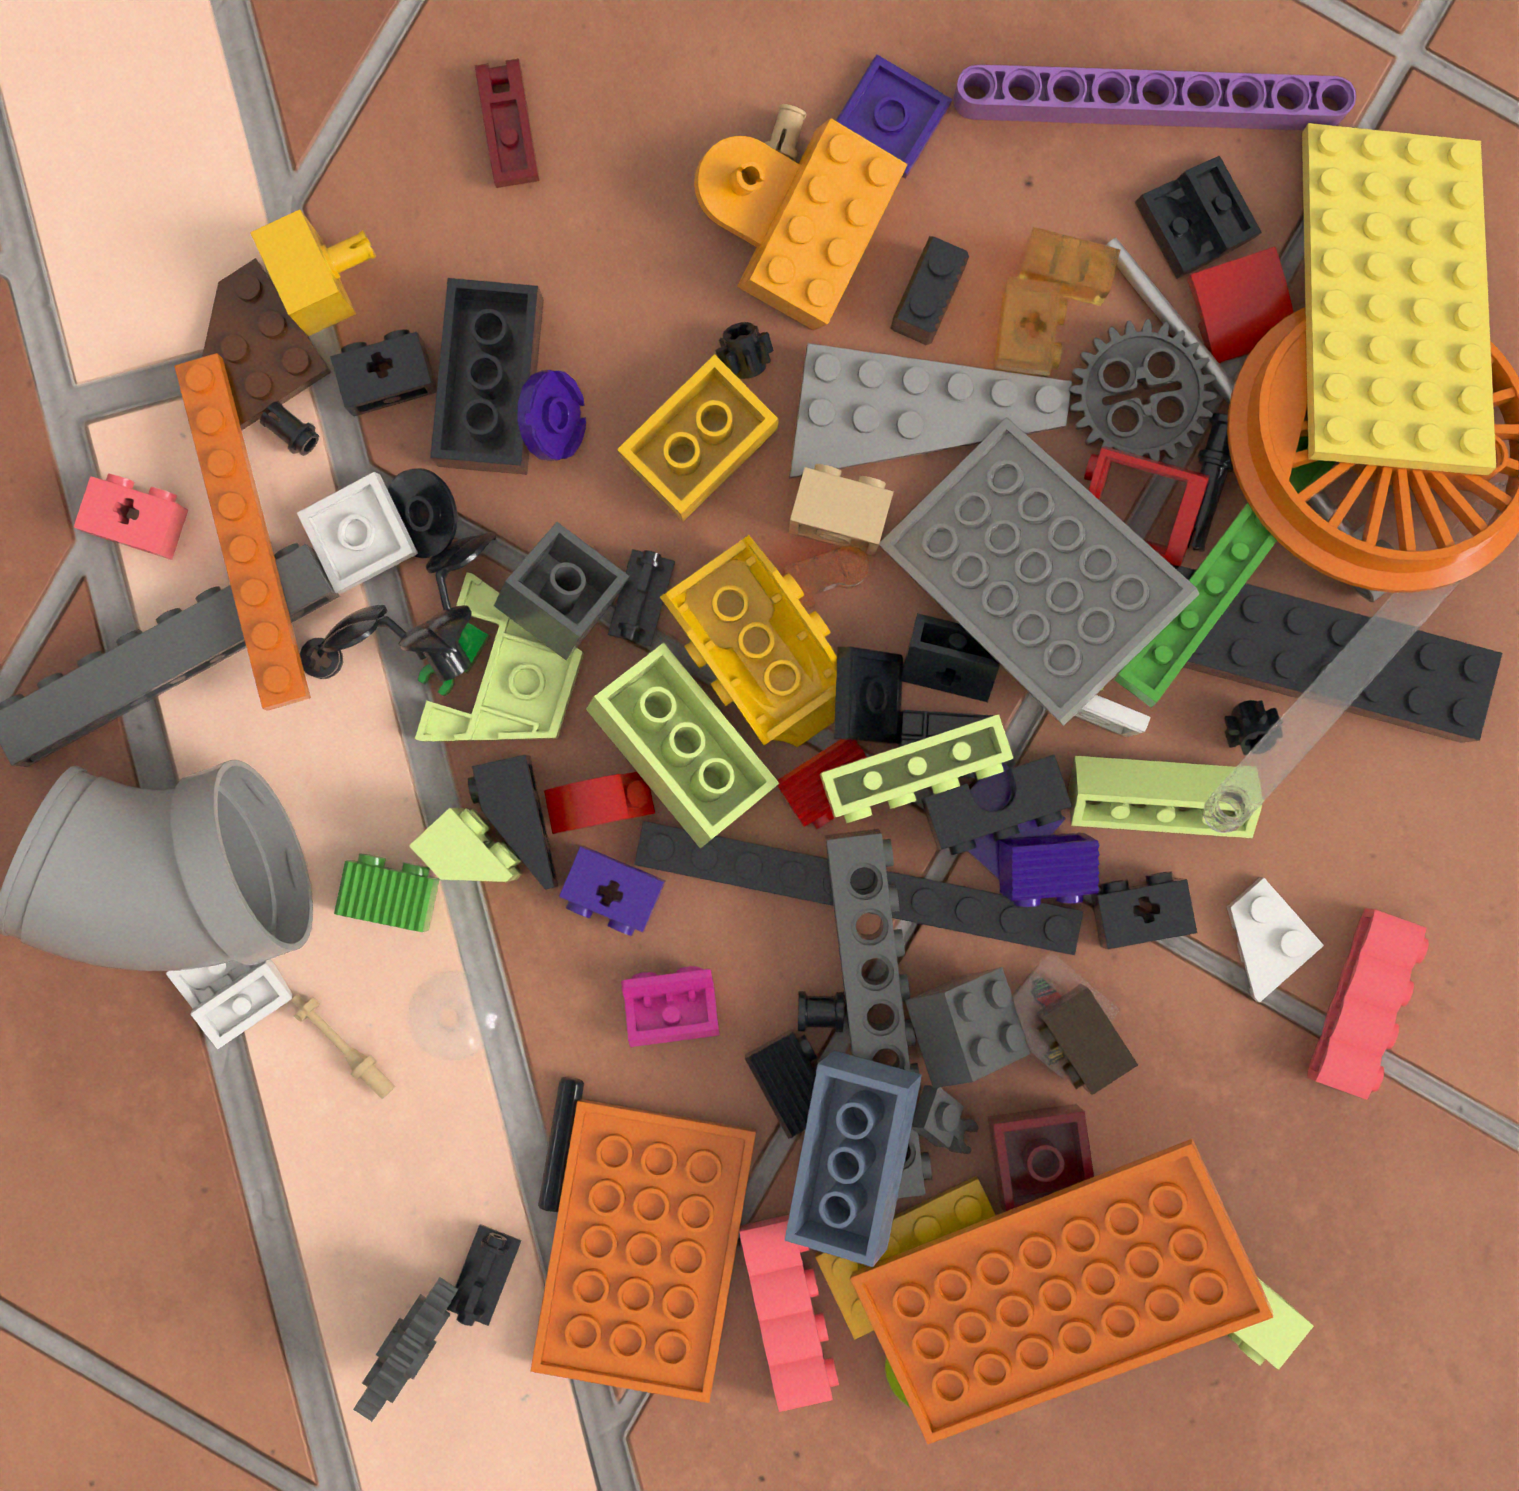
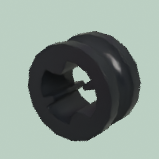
[300,638,343,679]

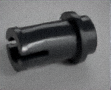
[260,401,319,456]

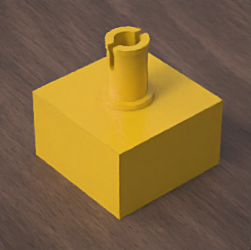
[250,209,376,336]

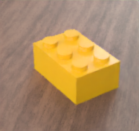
[617,354,778,522]

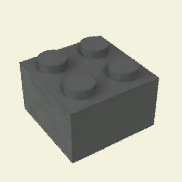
[494,522,629,660]
[905,967,1030,1088]

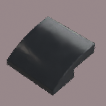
[1135,155,1262,279]

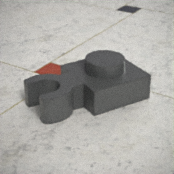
[911,1085,979,1154]

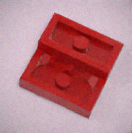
[1187,246,1294,364]

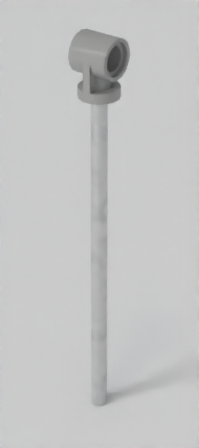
[1102,238,1396,602]

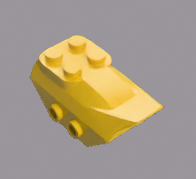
[660,535,837,748]

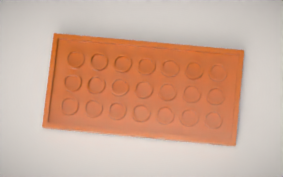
[850,1139,1273,1444]

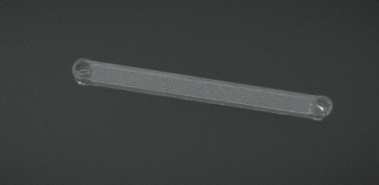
[1203,480,1508,833]

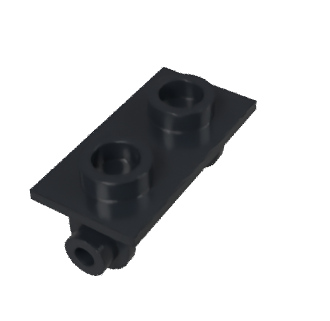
[608,549,675,647]
[446,1224,522,1326]

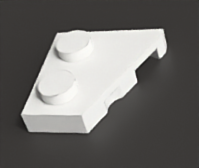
[1227,877,1324,1003]

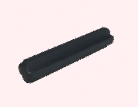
[538,1077,584,1212]

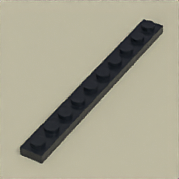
[634,821,1084,955]

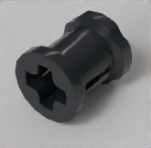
[798,991,844,1032]

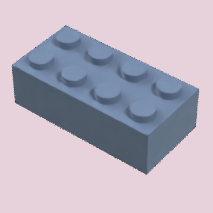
[784,1051,922,1267]

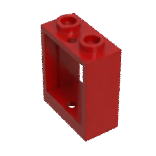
[1084,446,1210,567]

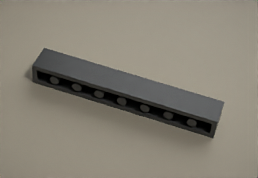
[0,543,340,767]

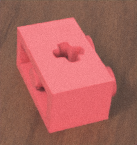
[74,473,188,560]

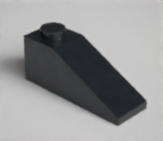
[468,755,559,890]

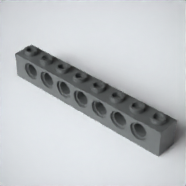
[825,829,932,1199]

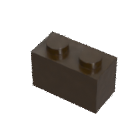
[1036,984,1138,1095]

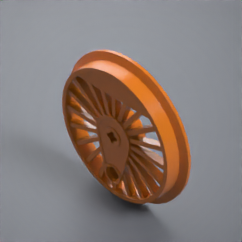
[1227,307,1519,593]

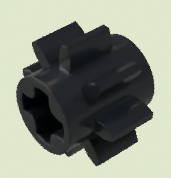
[715,322,774,379]
[1224,700,1282,756]

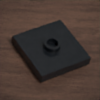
[834,646,903,744]

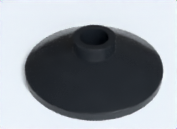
[388,468,458,558]

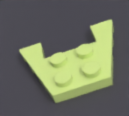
[415,572,584,742]

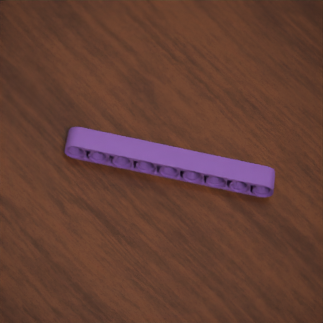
[953,65,1356,130]

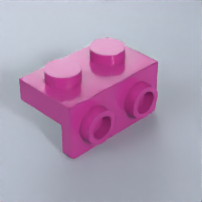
[621,966,720,1047]

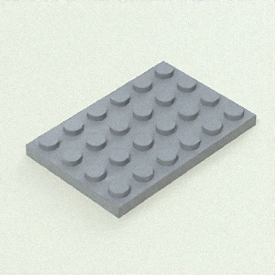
[879,417,1199,726]

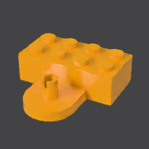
[694,118,908,330]

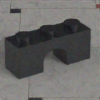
[921,755,1072,856]

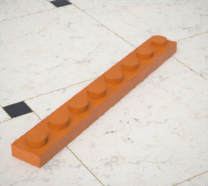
[174,353,311,711]

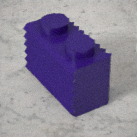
[999,832,1100,907]

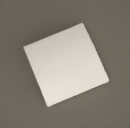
[166,959,293,1049]

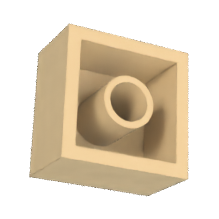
[789,464,894,556]

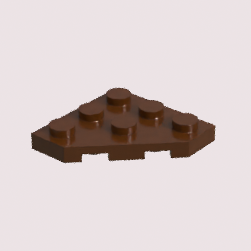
[202,258,331,430]

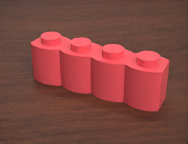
[1307,908,1429,1100]
[739,1215,839,1412]

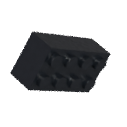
[430,278,544,475]

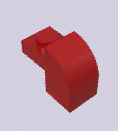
[544,772,655,834]

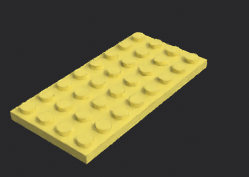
[1302,123,1496,475]

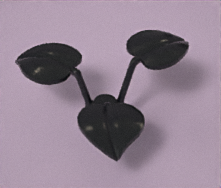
[317,532,496,681]

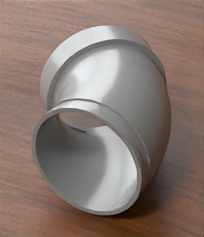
[0,760,313,971]

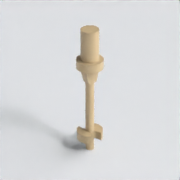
[291,994,395,1099]

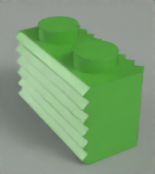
[334,853,440,932]

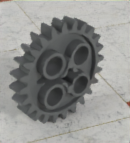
[1069,319,1217,464]
[353,1277,458,1422]

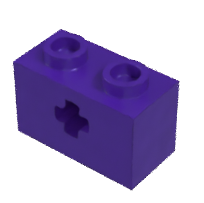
[559,846,666,936]

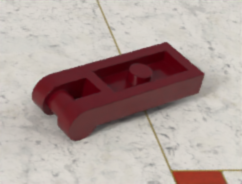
[475,58,540,188]

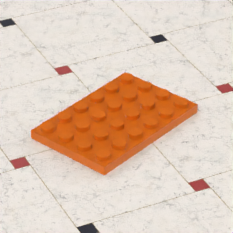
[530,1099,756,1403]

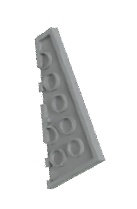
[789,343,1072,479]

